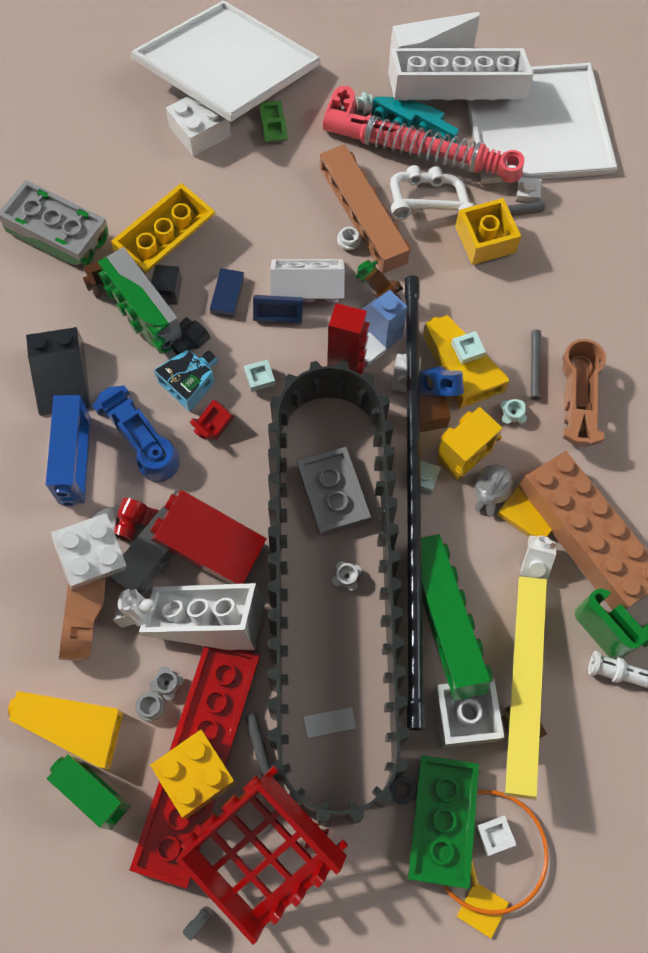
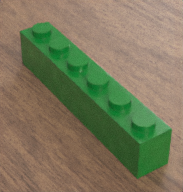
[421,534,493,701]

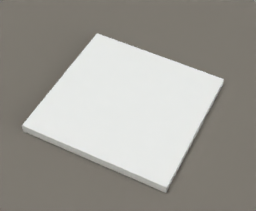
[131,0,321,122]
[465,63,618,184]

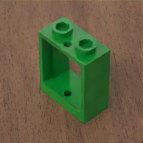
[46,754,131,830]

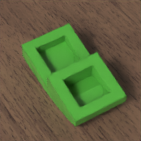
[259,100,288,143]

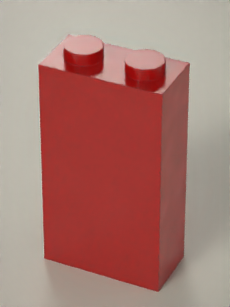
[150,490,267,584]

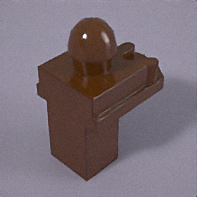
[364,269,403,300]

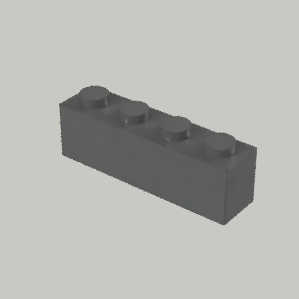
[108,490,178,596]

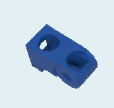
[419,366,464,396]

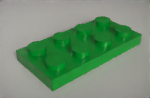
[407,755,479,889]

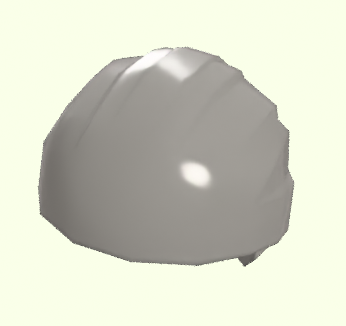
[474,464,515,517]

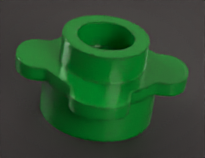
[355,260,378,282]

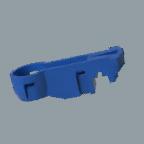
[92,385,180,482]

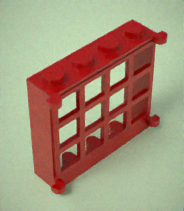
[176,765,348,945]

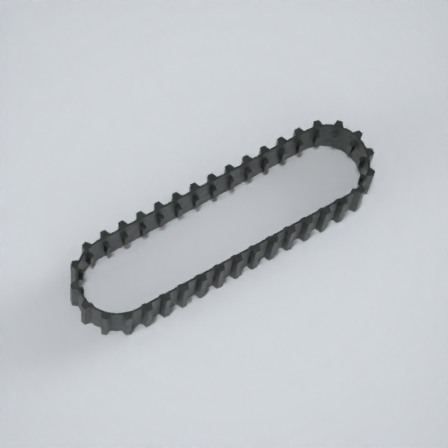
[268,360,409,825]

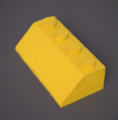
[111,183,215,274]

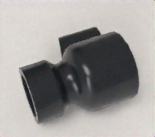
[170,317,211,355]

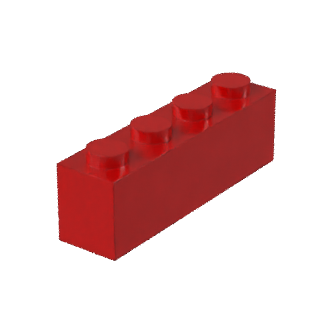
[327,303,370,375]

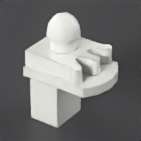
[113,589,155,628]

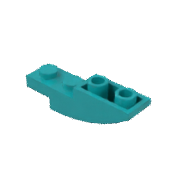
[372,97,459,143]

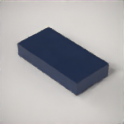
[210,268,245,317]
[253,295,303,323]

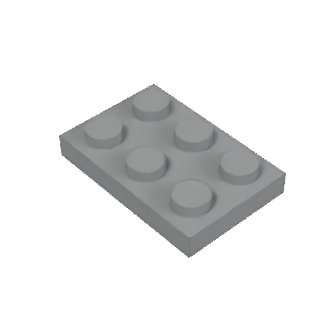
[297,447,371,535]

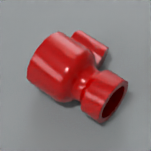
[113,498,159,541]

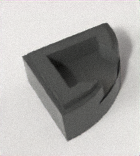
[182,906,214,941]

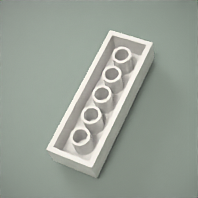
[388,48,534,101]

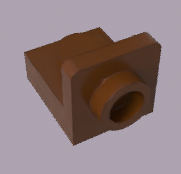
[82,261,103,298]

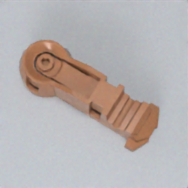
[562,339,606,447]
[59,578,106,661]

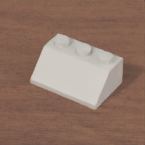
[270,259,345,302]

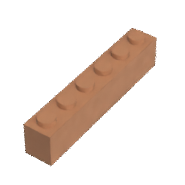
[320,144,411,274]

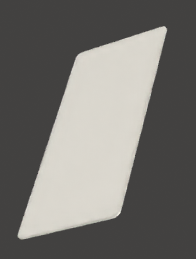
[304,707,356,738]

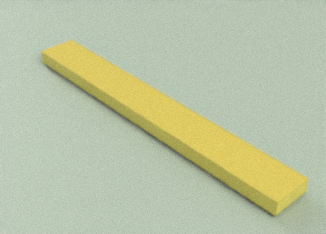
[505,576,547,800]

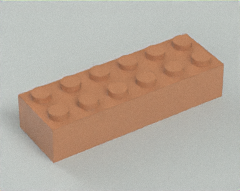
[518,451,648,610]

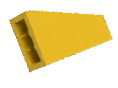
[422,315,509,409]
[8,691,124,771]

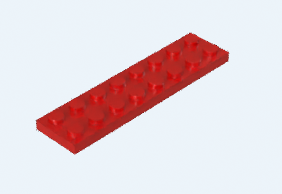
[129,646,261,889]

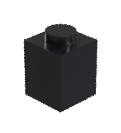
[151,264,182,305]

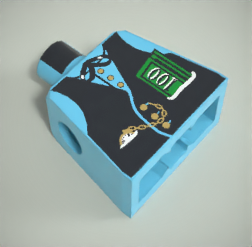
[154,350,218,412]

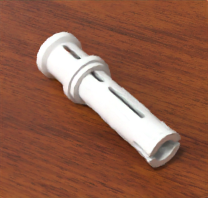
[588,650,648,688]

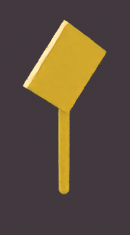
[456,861,509,939]

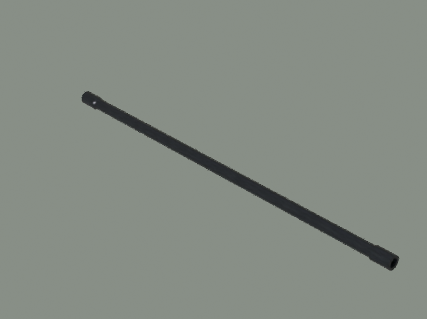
[405,275,425,731]

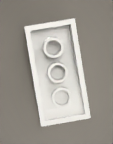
[389,12,480,61]
[139,583,265,650]

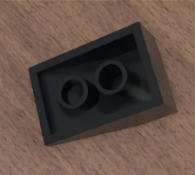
[26,327,91,415]

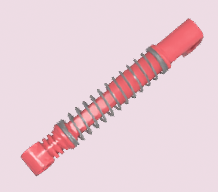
[323,86,525,183]

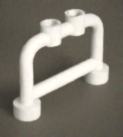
[390,165,475,221]

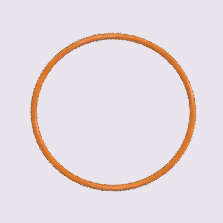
[442,790,549,915]

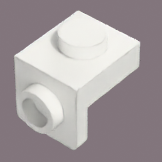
[391,354,422,393]
[520,535,556,580]

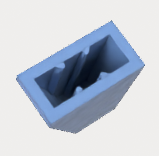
[362,290,408,350]

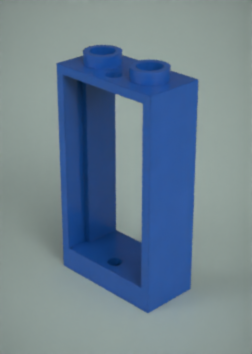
[45,395,91,507]

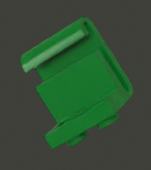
[575,588,648,659]

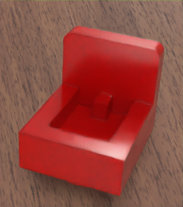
[189,399,235,440]

